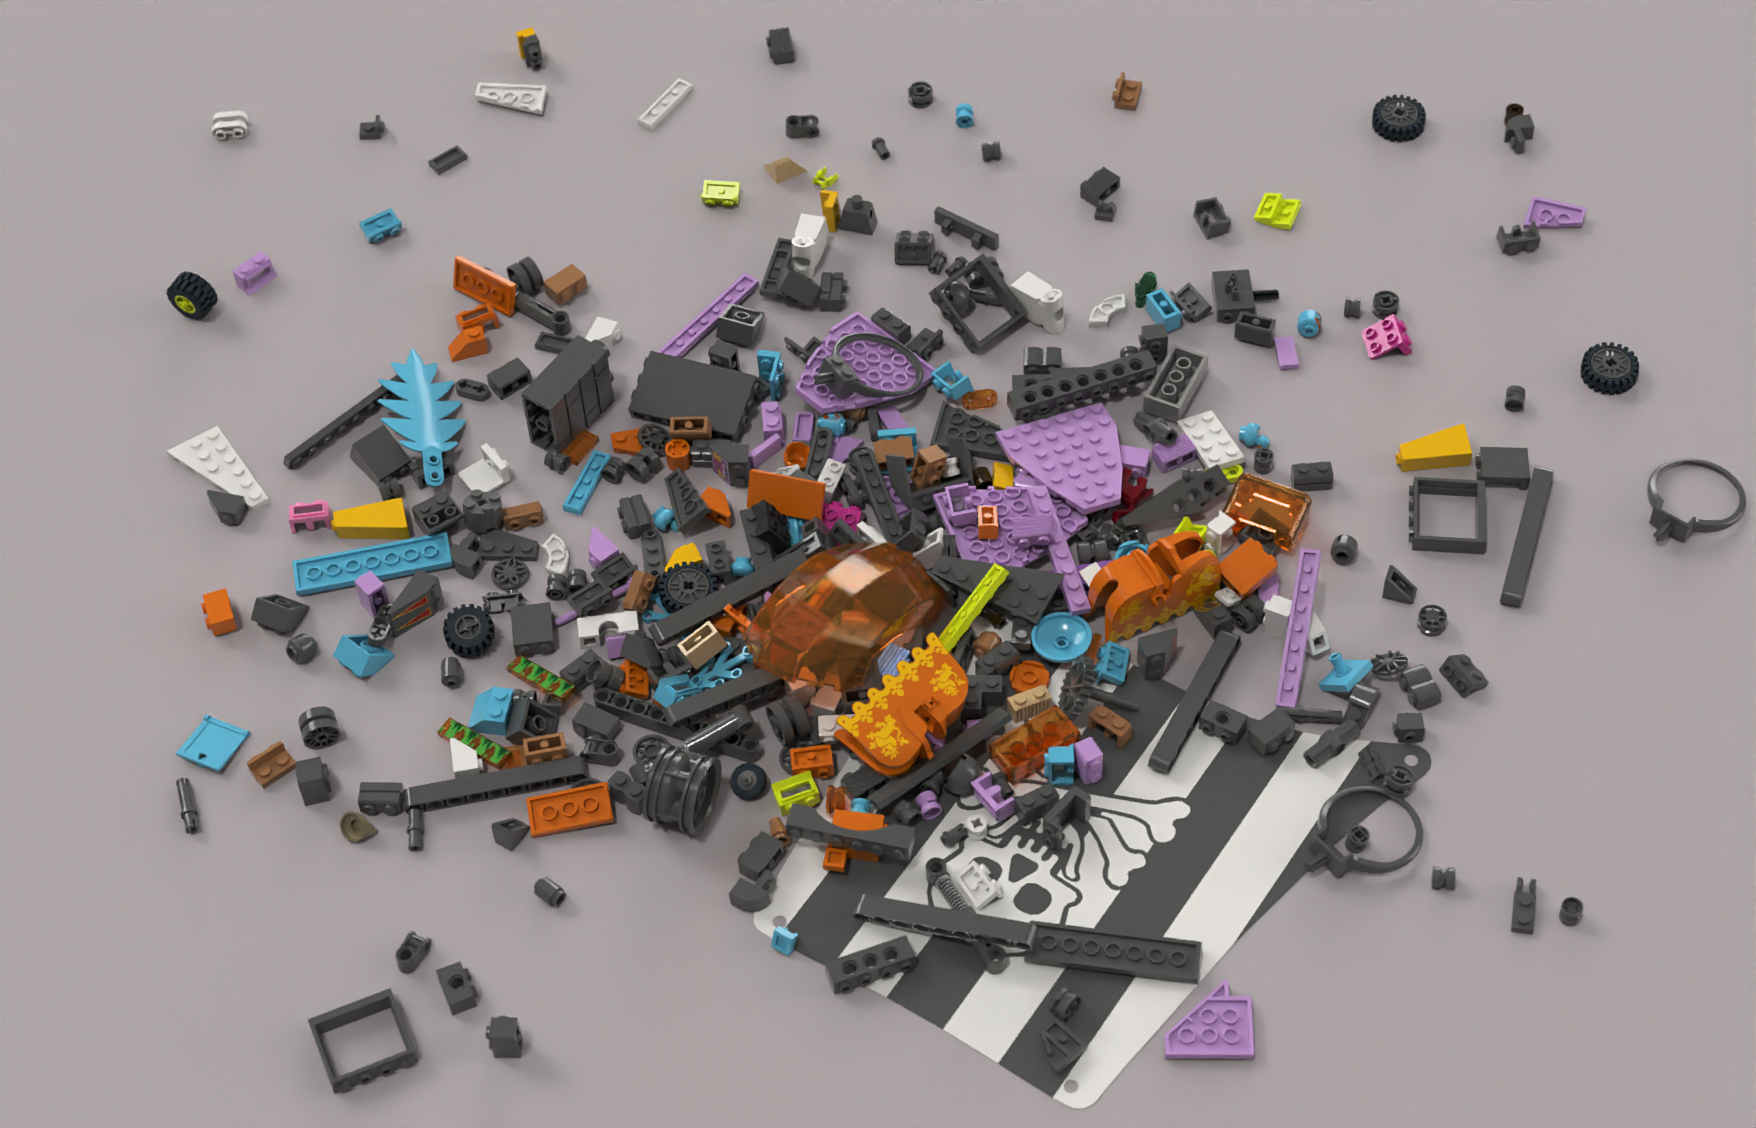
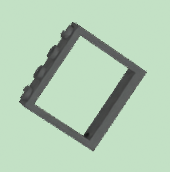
[929,253,1028,353]
[1409,477,1486,555]
[308,988,418,1094]

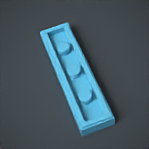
[562,450,612,516]

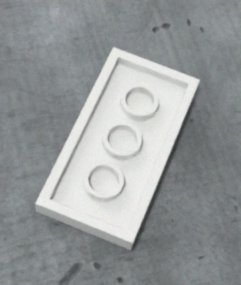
[1177,410,1245,470]

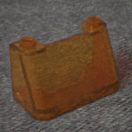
[1222,473,1312,552]

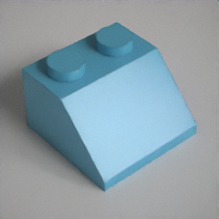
[333,634,395,678]
[467,687,514,736]

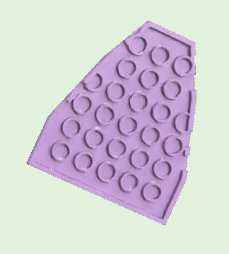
[794,311,936,414]
[996,402,1123,515]
[932,486,1088,568]

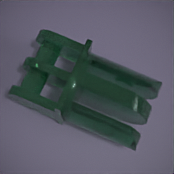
[1134,272,1157,308]

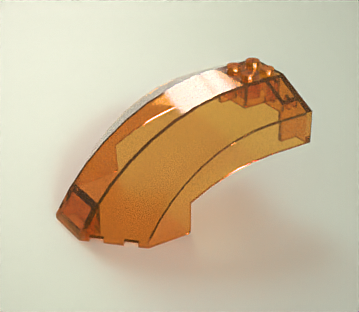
[743,542,946,692]

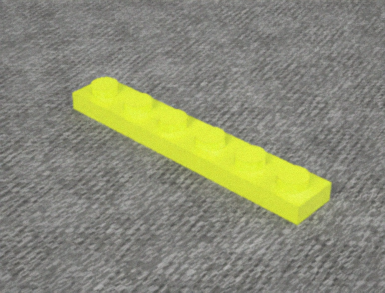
[938,563,1009,652]

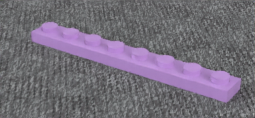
[658,273,759,358]
[1026,485,1091,616]
[1275,548,1322,707]

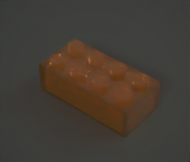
[989,705,1081,786]

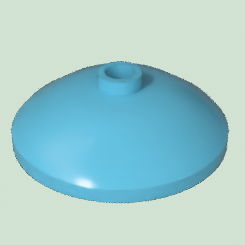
[1031,612,1092,663]

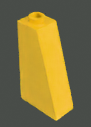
[1395,424,1472,472]
[331,497,410,539]

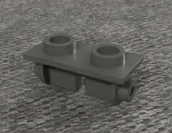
[482,590,524,613]

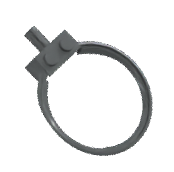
[813,332,923,399]
[1647,458,1746,542]
[1304,786,1423,878]

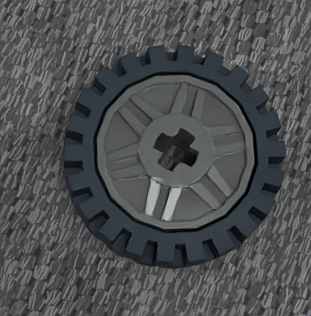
[1372,95,1426,143]
[1580,342,1639,395]
[659,561,718,614]

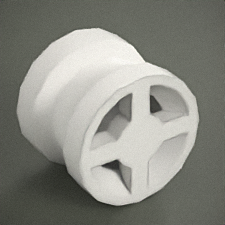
[942,457,961,477]
[966,814,988,841]

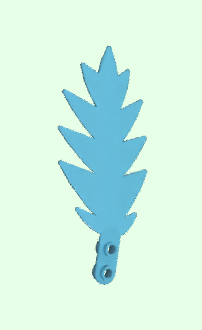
[377,349,466,488]

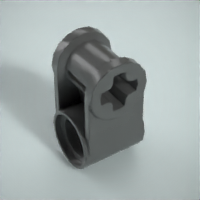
[786,115,819,139]
[579,736,621,767]
[396,931,432,974]

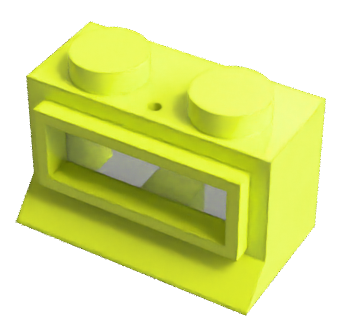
[771,770,821,816]

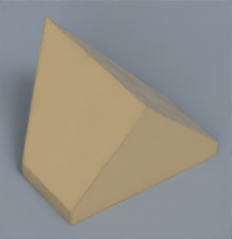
[764,156,807,184]

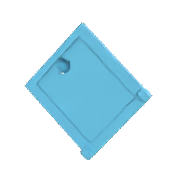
[176,714,250,772]

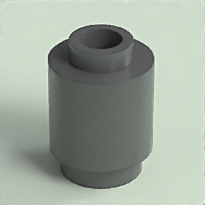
[441,657,462,688]
[534,877,566,907]

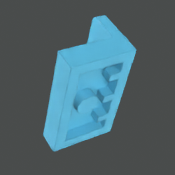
[1094,641,1130,686]

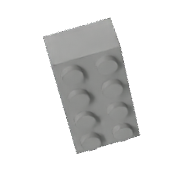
[1143,344,1209,423]

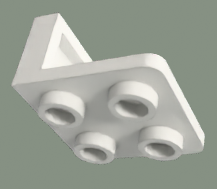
[459,443,510,492]

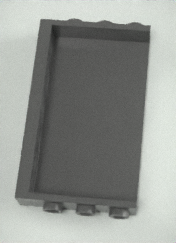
[628,351,760,443]

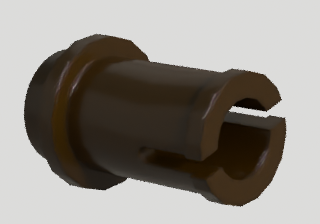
[980,605,1006,628]

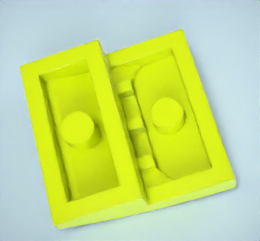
[1254,193,1302,230]

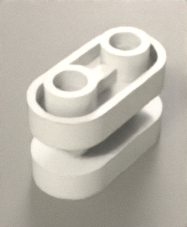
[212,111,248,140]

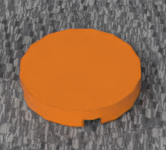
[1009,660,1050,694]

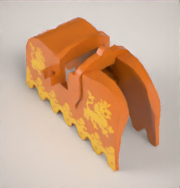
[1084,531,1221,644]
[834,632,968,777]

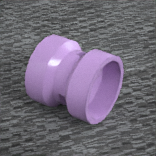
[915,791,942,820]

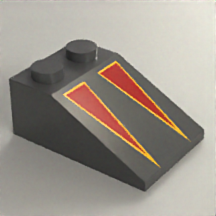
[387,570,444,638]

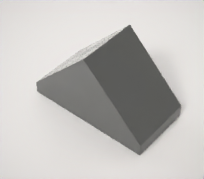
[1382,565,1417,604]
[491,818,530,851]

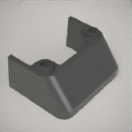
[885,436,975,511]

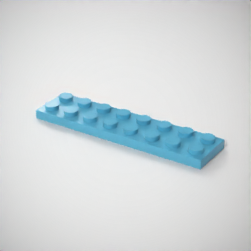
[292,532,453,596]

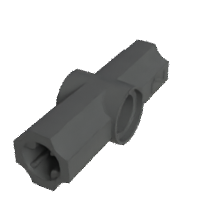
[1133,411,1178,446]
[1303,719,1361,768]

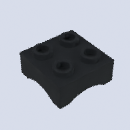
[751,500,791,555]

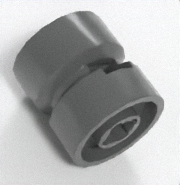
[625,446,661,482]
[1077,539,1109,565]
[1230,595,1265,632]
[586,658,624,691]

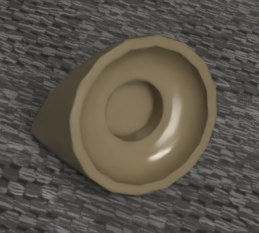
[340,811,377,842]

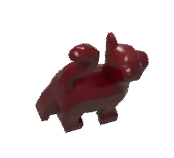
[1103,467,1154,525]

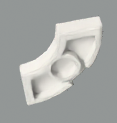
[1089,294,1126,327]
[541,533,569,576]

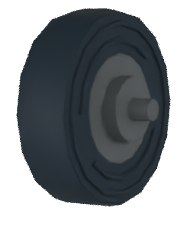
[730,763,767,800]

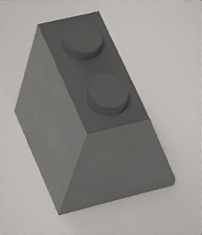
[350,425,411,486]

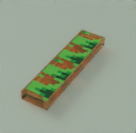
[506,655,577,703]
[437,717,513,770]

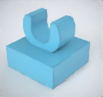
[771,926,798,956]

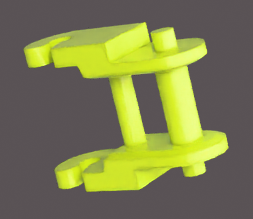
[812,167,839,189]

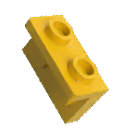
[820,190,841,233]

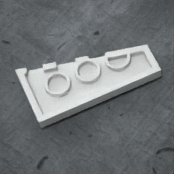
[475,83,547,115]

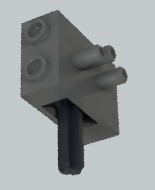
[1211,269,1279,322]

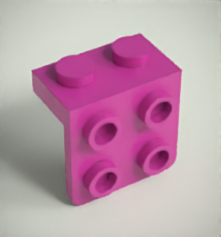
[1361,314,1413,360]
[822,501,866,547]

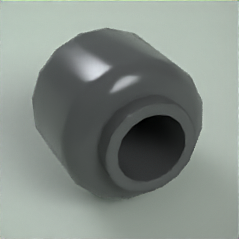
[1330,534,1358,564]
[286,634,317,663]

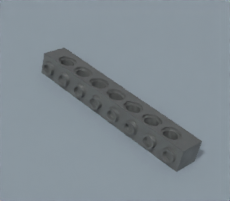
[1007,350,1157,421]

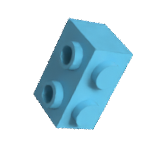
[1146,288,1182,333]

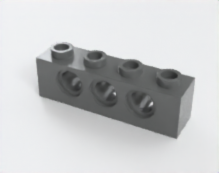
[825,935,916,994]

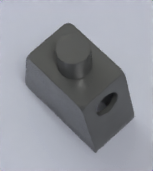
[839,195,877,235]

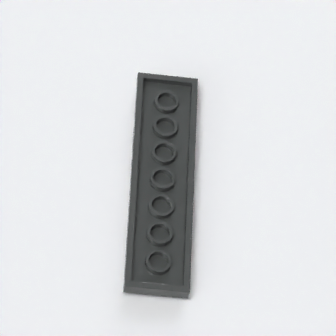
[1024,920,1202,984]

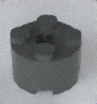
[463,489,503,533]

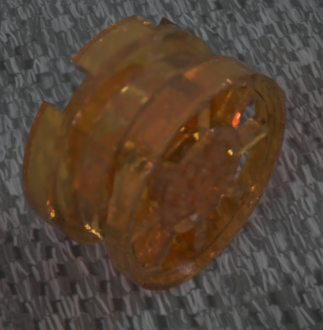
[826,785,846,815]

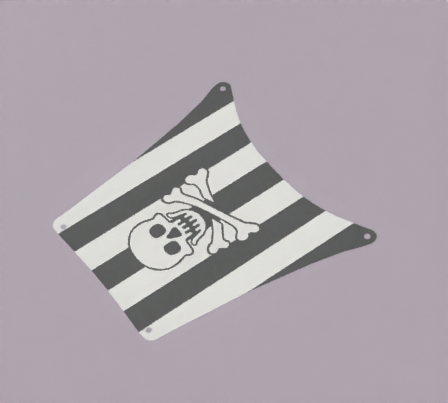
[754,580,1431,1109]

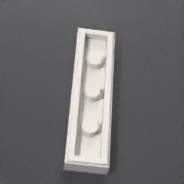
[637,78,693,131]

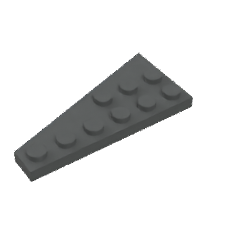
[930,400,1009,461]
[931,556,1065,626]

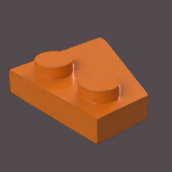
[610,428,652,456]
[723,603,769,645]

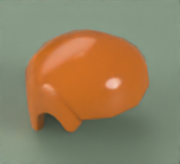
[783,442,810,472]

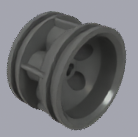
[642,744,722,835]

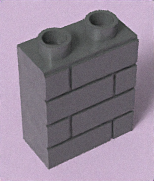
[521,335,614,454]

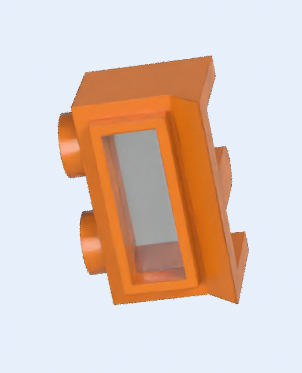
[455,303,499,333]

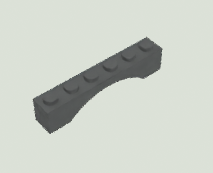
[786,803,916,860]

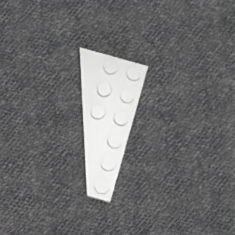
[166,426,270,511]

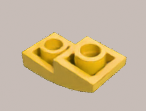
[991,461,1013,490]

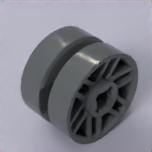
[507,256,544,294]
[298,706,340,750]

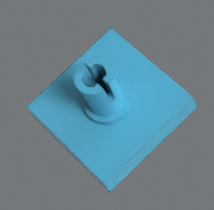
[1318,653,1374,692]

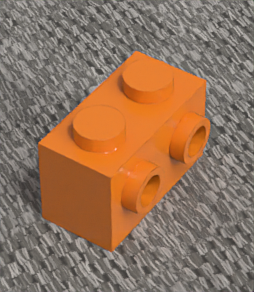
[201,588,237,636]

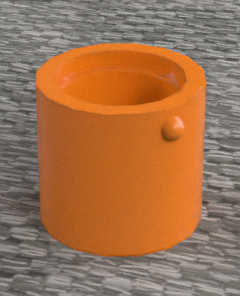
[665,439,692,471]

